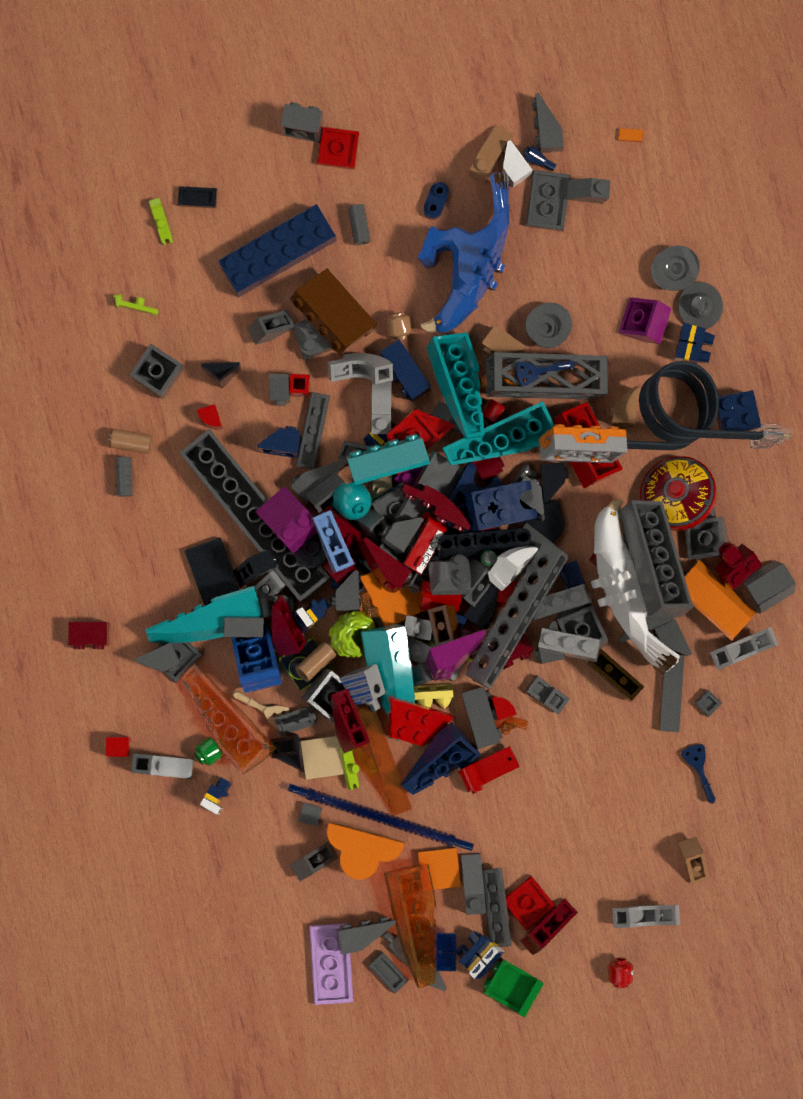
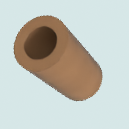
[108,429,152,454]
[295,642,336,682]

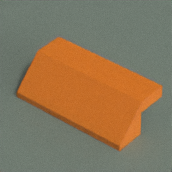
[684,560,756,641]

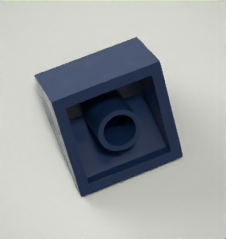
[258,426,301,459]

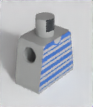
[340,664,385,712]

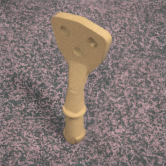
[232,691,290,730]

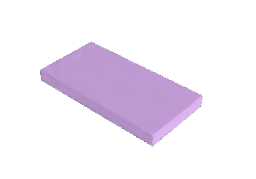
[309,923,353,1005]

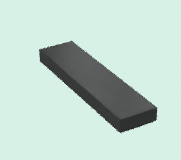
[296,392,330,470]
[659,655,684,732]
[482,868,512,947]

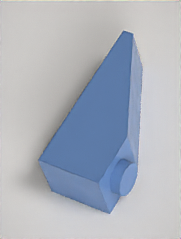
[313,510,354,574]

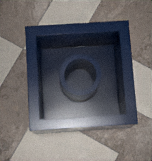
[717,390,762,431]

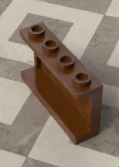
[290,268,377,355]

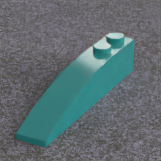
[426,332,484,439]
[442,401,554,466]
[145,586,265,643]
[361,624,415,741]

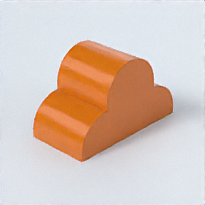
[327,822,405,880]

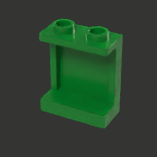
[482,958,544,1018]

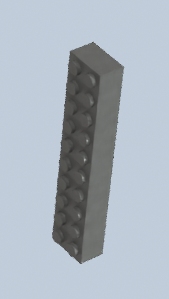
[179,429,331,603]

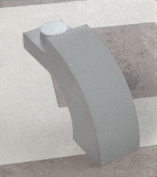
[328,353,393,384]
[372,381,392,434]
[710,627,779,670]
[612,904,680,928]

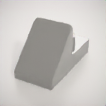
[254,570,285,606]
[405,616,433,640]

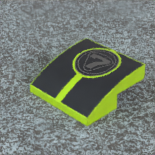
[280,637,334,691]

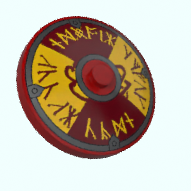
[640,456,717,531]

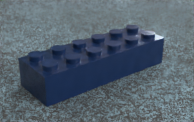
[218,204,337,297]

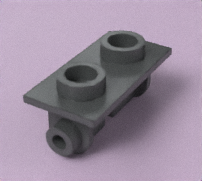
[402,564,429,594]
[275,706,317,736]

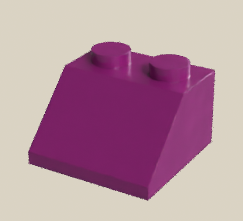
[618,297,672,344]

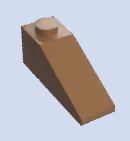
[469,126,512,184]

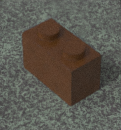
[428,605,461,646]

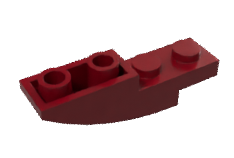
[400,484,471,532]

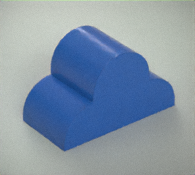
[231,622,282,693]

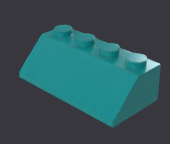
[346,434,430,485]

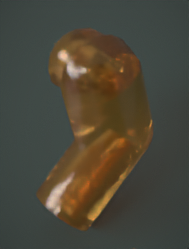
[359,591,379,618]
[500,717,528,735]

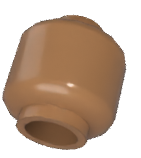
[386,312,412,341]

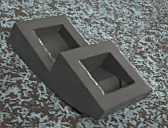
[525,675,570,714]

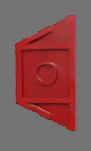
[386,408,454,475]
[388,696,453,746]

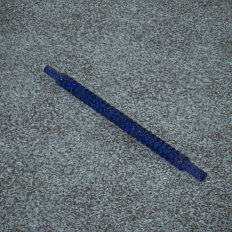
[288,784,474,851]

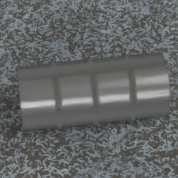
[348,204,371,245]
[114,457,133,497]

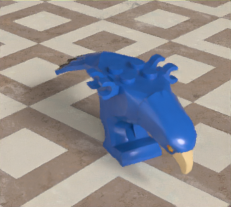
[418,172,509,333]

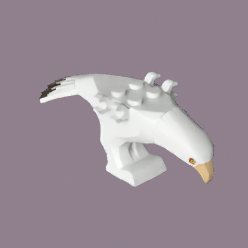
[591,499,680,673]

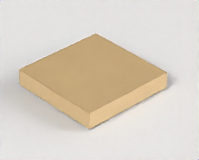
[300,736,344,780]

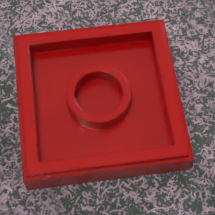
[317,127,360,170]
[506,876,556,931]

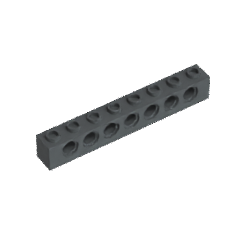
[465,541,569,690]

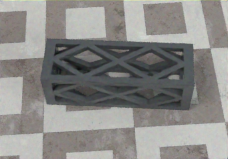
[486,352,608,400]

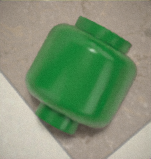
[194,737,224,766]

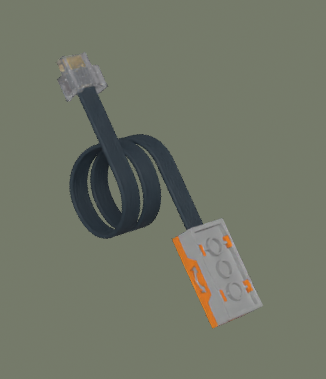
[539,361,792,463]

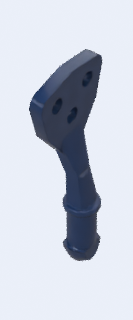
[516,360,575,387]
[681,744,716,804]

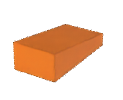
[618,128,643,143]

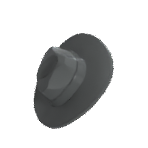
[651,246,700,291]
[678,282,723,329]
[525,303,572,348]

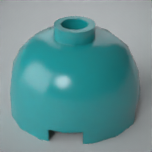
[332,482,372,520]

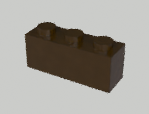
[586,648,645,702]

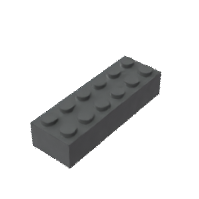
[619,500,693,617]

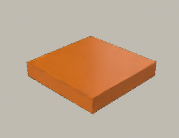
[418,848,461,891]

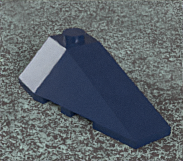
[401,722,481,795]

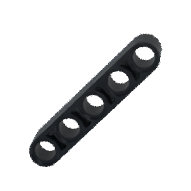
[436,528,531,560]

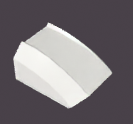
[487,546,538,591]

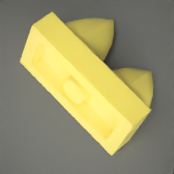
[414,683,453,709]

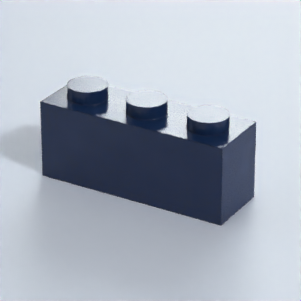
[380,339,431,401]

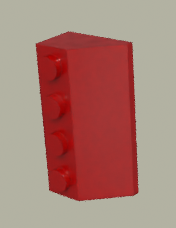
[552,402,623,489]

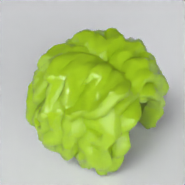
[329,610,376,658]

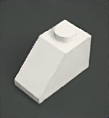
[502,140,532,187]

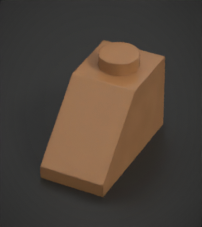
[481,325,526,356]
[608,386,639,427]
[678,837,710,884]

